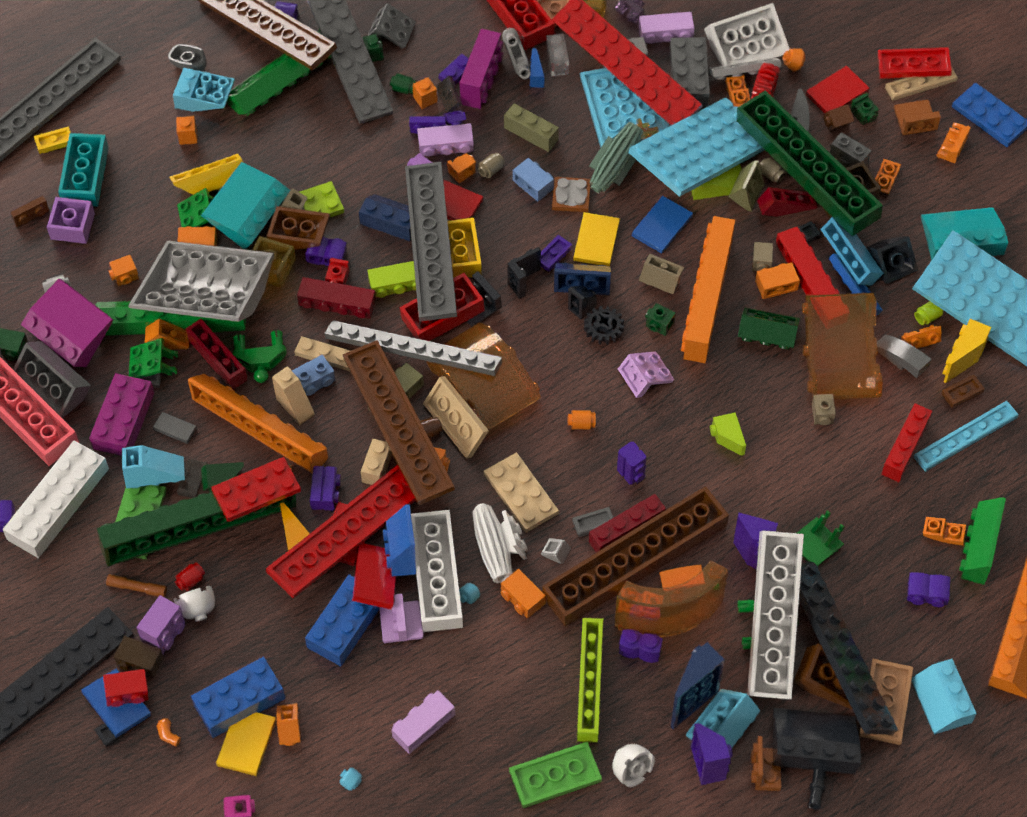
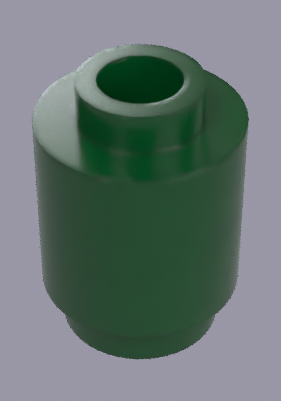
[390,73,417,95]

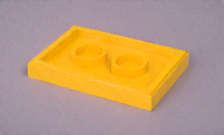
[573,212,620,267]
[216,712,276,776]

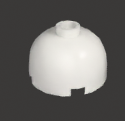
[174,586,215,622]
[612,744,654,787]

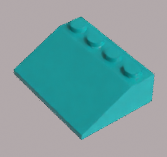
[201,162,290,250]
[921,207,1008,260]

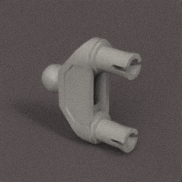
[502,28,531,79]

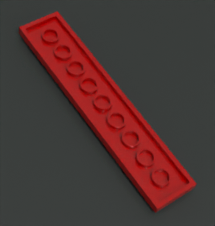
[552,0,703,126]
[266,465,416,599]

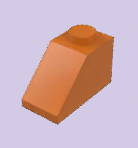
[145,318,189,350]
[277,703,301,746]

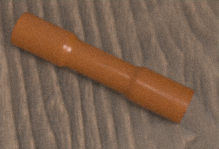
[106,574,167,598]

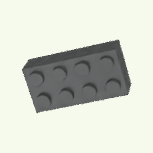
[669,37,710,107]

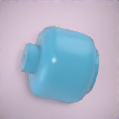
[459,583,480,604]
[340,768,362,790]

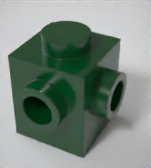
[645,303,676,336]

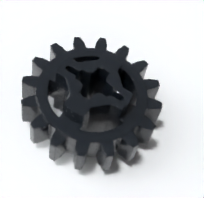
[584,306,624,345]

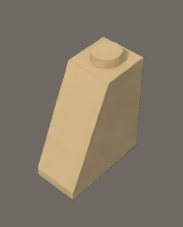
[272,366,315,425]

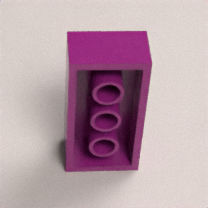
[460,29,504,109]
[89,373,155,456]

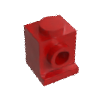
[325,258,350,285]

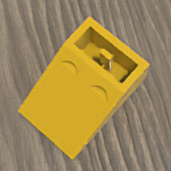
[942,319,991,383]

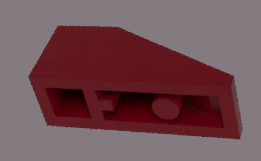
[757,187,817,217]

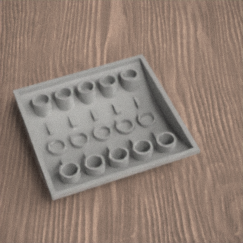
[129,241,274,322]

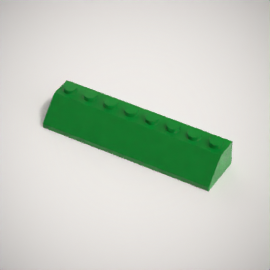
[226,30,331,116]
[95,301,246,336]

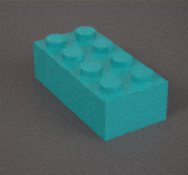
[58,133,109,207]

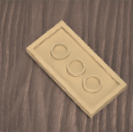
[423,376,489,459]
[484,452,559,533]

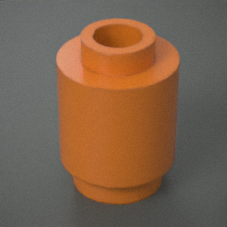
[567,410,596,430]

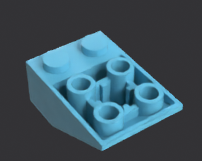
[173,68,235,112]
[122,445,185,488]

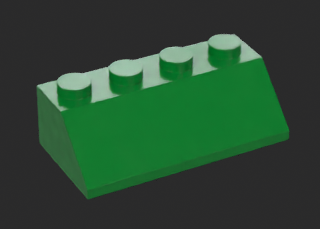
[959,497,1006,585]

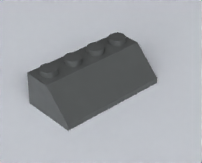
[13,341,91,418]

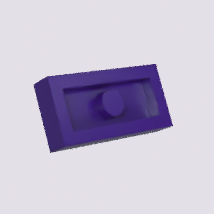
[439,54,469,88]
[443,110,466,125]
[409,117,446,134]
[541,235,572,272]

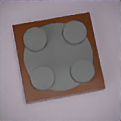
[552,177,591,212]

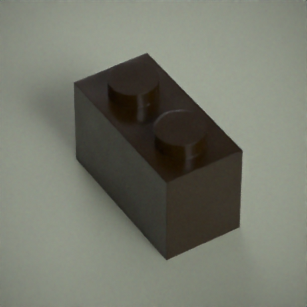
[114,636,164,678]

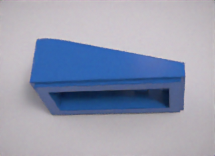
[530,48,544,88]

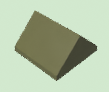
[728,160,765,212]

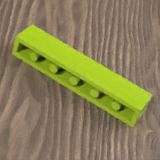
[577,618,603,743]

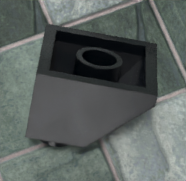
[867,236,918,284]

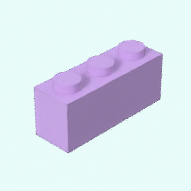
[639,12,694,43]
[417,123,474,157]
[392,690,455,754]

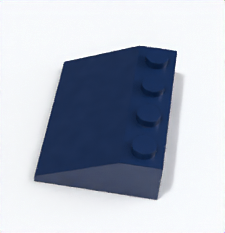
[671,642,724,730]

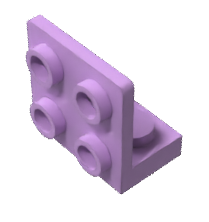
[618,351,674,398]

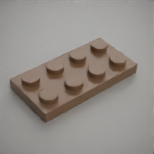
[859,659,913,745]

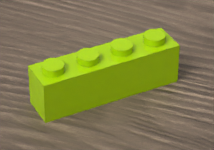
[367,261,416,298]

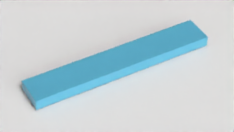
[914,401,1019,472]

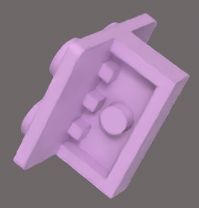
[379,594,423,643]

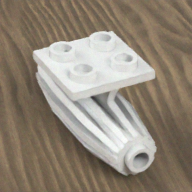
[473,503,528,583]

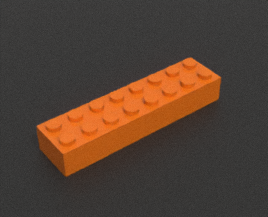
[681,216,735,363]

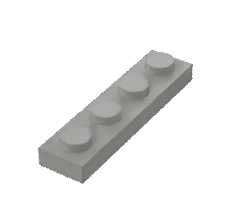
[708,58,781,79]

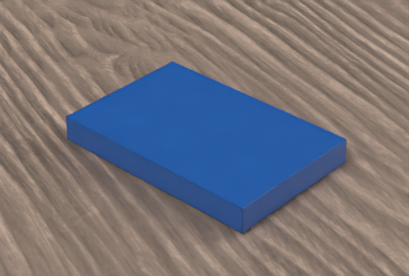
[632,196,693,254]
[82,669,151,738]

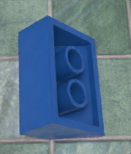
[383,505,416,576]

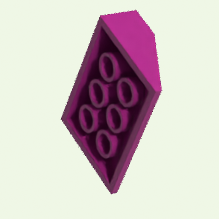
[21,279,114,367]

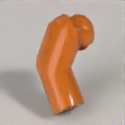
[157,718,181,747]

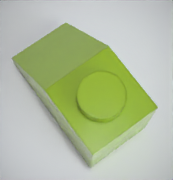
[710,413,746,455]

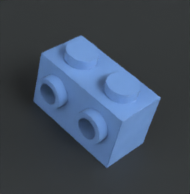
[292,354,335,396]

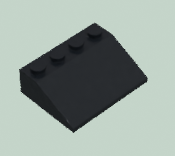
[773,708,861,774]

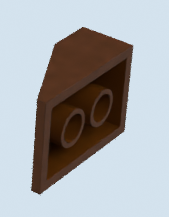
[267,206,330,251]
[793,644,853,710]

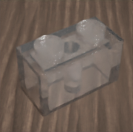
[546,34,569,76]

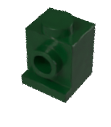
[363,34,384,62]
[850,93,879,125]

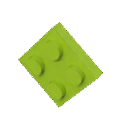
[300,181,344,218]

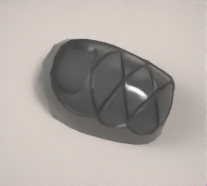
[168,44,207,71]

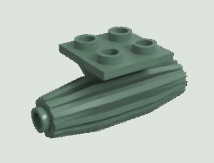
[589,122,643,193]

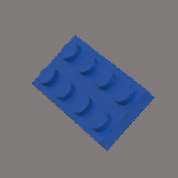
[952,82,1027,147]

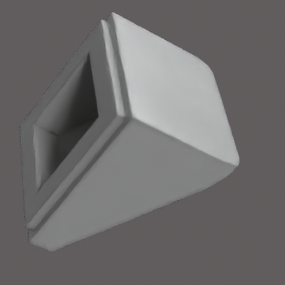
[541,538,571,564]

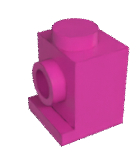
[223,795,255,817]

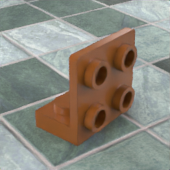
[894,100,941,135]
[751,736,781,791]

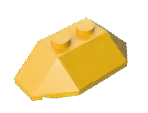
[170,154,243,195]

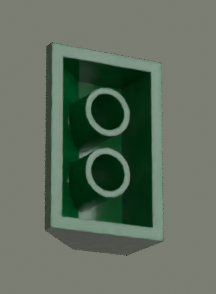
[738,307,800,349]

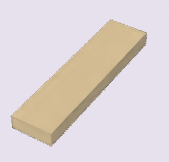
[885,67,957,101]

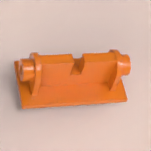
[901,325,942,349]

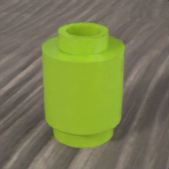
[914,301,943,325]

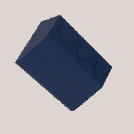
[359,194,412,241]
[554,263,612,295]

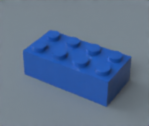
[305,575,380,666]
[191,657,286,738]

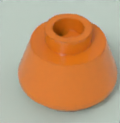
[783,48,805,72]

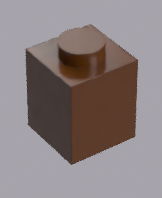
[824,104,854,131]

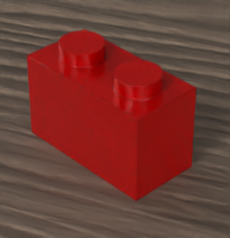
[103,669,148,707]

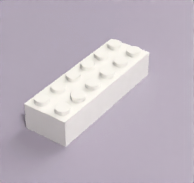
[2,441,109,558]
[411,510,463,632]

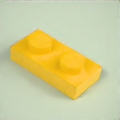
[34,127,71,154]

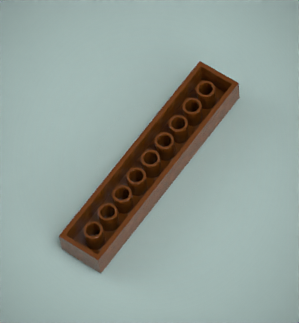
[542,486,729,626]

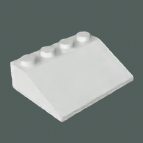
[704,3,789,66]

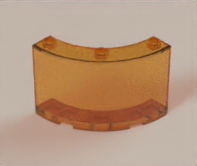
[802,293,883,399]
[426,322,541,430]
[614,560,728,637]

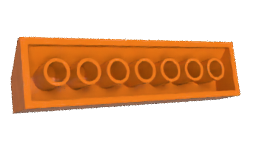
[188,374,328,474]
[988,557,1027,698]

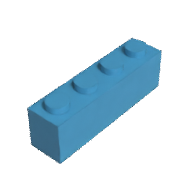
[821,217,883,286]

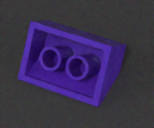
[733,513,778,569]
[691,723,733,785]

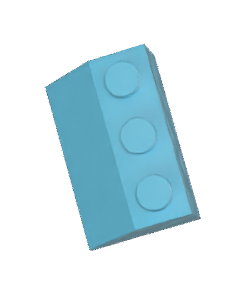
[911,659,976,734]
[686,689,760,749]

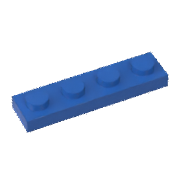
[829,253,883,315]

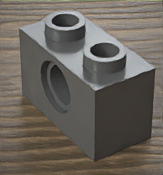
[830,132,871,168]

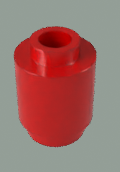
[175,562,205,591]

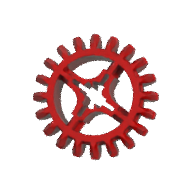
[751,63,779,99]

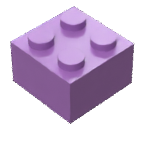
[47,197,95,244]
[136,595,185,654]

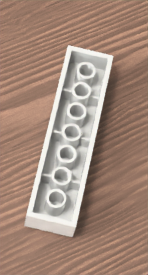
[747,531,804,699]

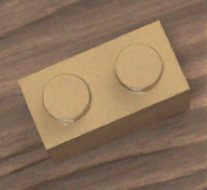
[361,439,392,485]

